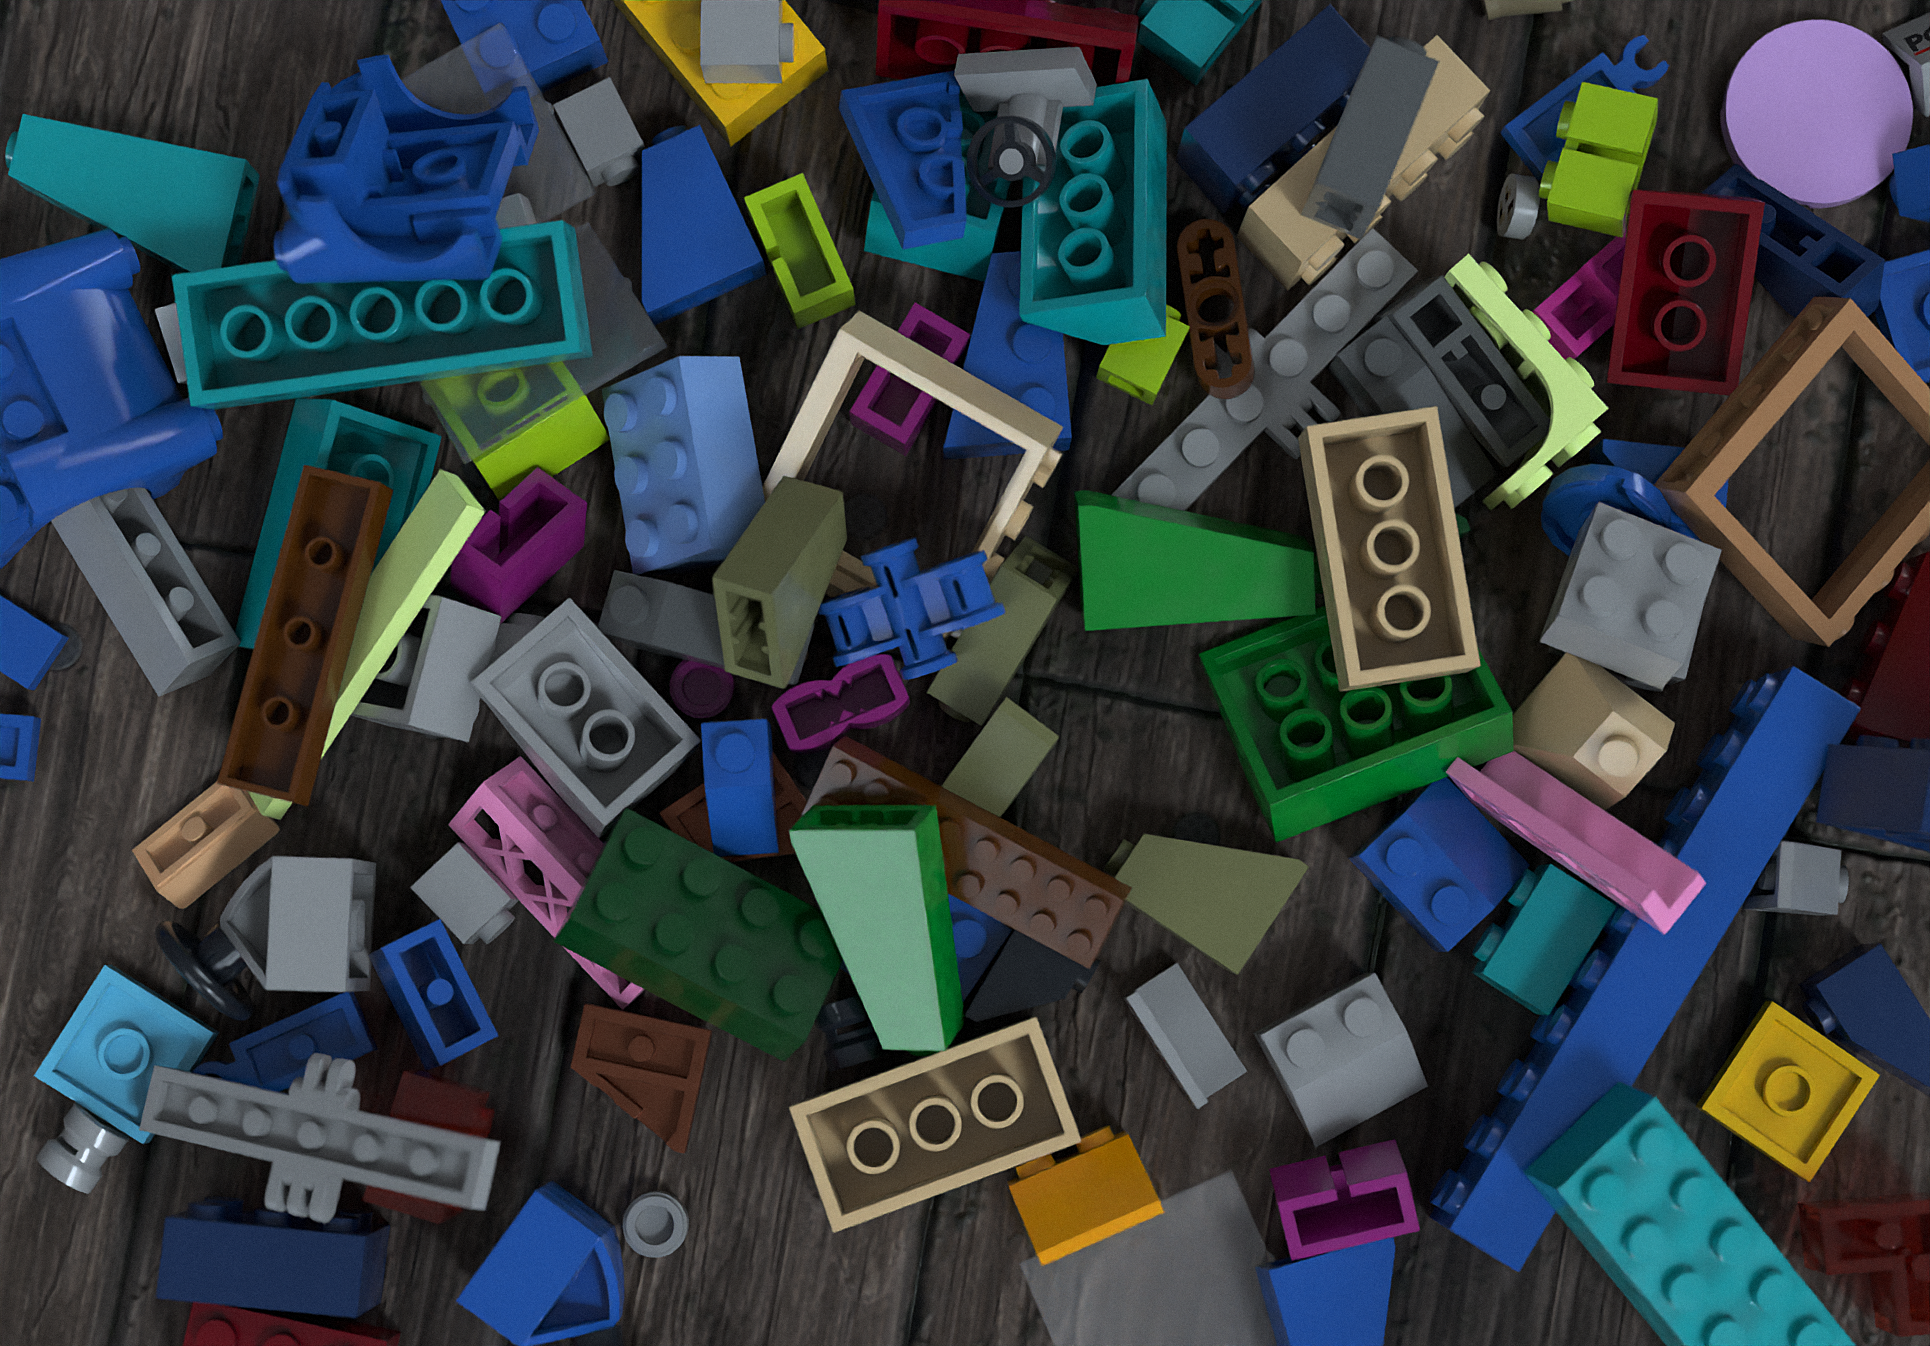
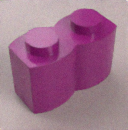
[772,654,910,755]

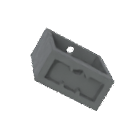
[1301,36,1439,239]

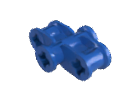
[817,537,1006,680]

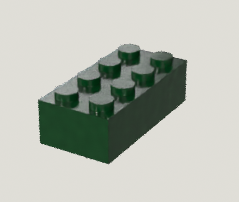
[553,808,843,1062]

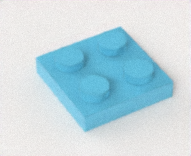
[34,965,219,1144]

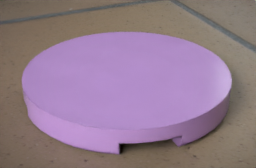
[1720,20,1913,208]

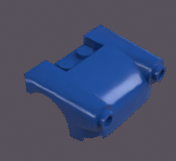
[274,54,539,283]
[0,228,223,530]

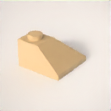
[1513,652,1675,811]

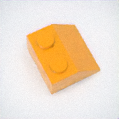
[1008,1125,1164,1266]

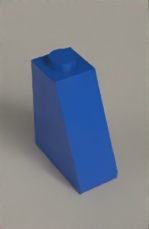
[642,125,767,326]
[1255,1237,1396,1346]

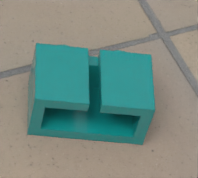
[1137,0,1263,86]
[1471,864,1616,1016]

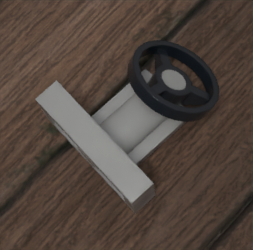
[954,47,1097,207]

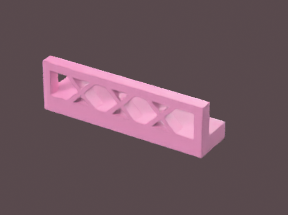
[1446,751,1706,935]
[448,756,645,1010]

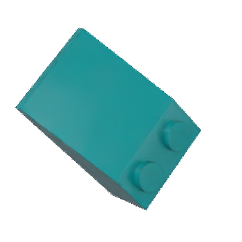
[864,89,1014,282]

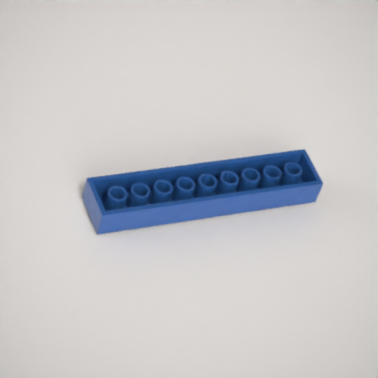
[1429,666,1861,1272]

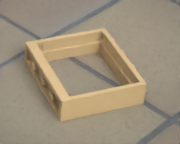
[762,311,1063,642]

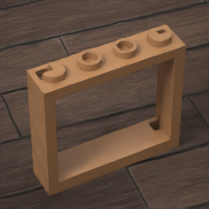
[1654,297,1930,647]

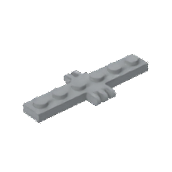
[1112,228,1418,511]
[139,1053,500,1223]

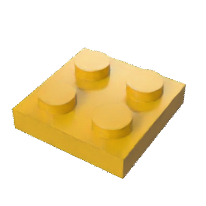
[1695,1001,1880,1182]

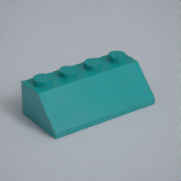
[1019,79,1167,345]
[235,398,442,650]

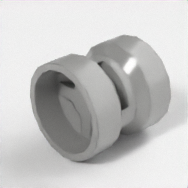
[36,1102,129,1193]

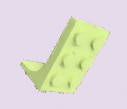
[1444,254,1608,510]

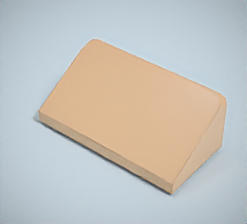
[132,781,280,909]

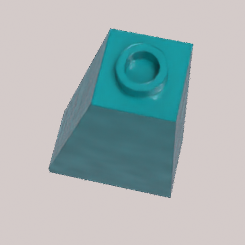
[5,114,260,273]

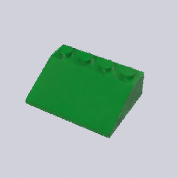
[1199,606,1514,843]

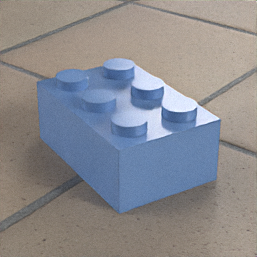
[602,356,765,576]

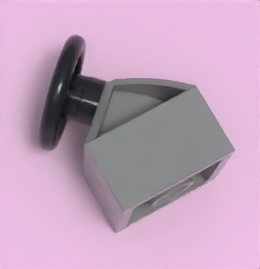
[155,856,376,1021]

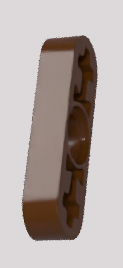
[1177,219,1255,399]

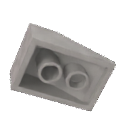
[471,598,701,839]

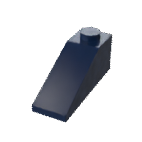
[1702,163,1885,318]
[1798,943,1930,1097]

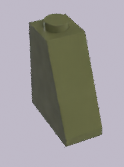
[712,476,847,689]
[927,536,1078,726]
[941,697,1059,818]
[1103,834,1309,975]

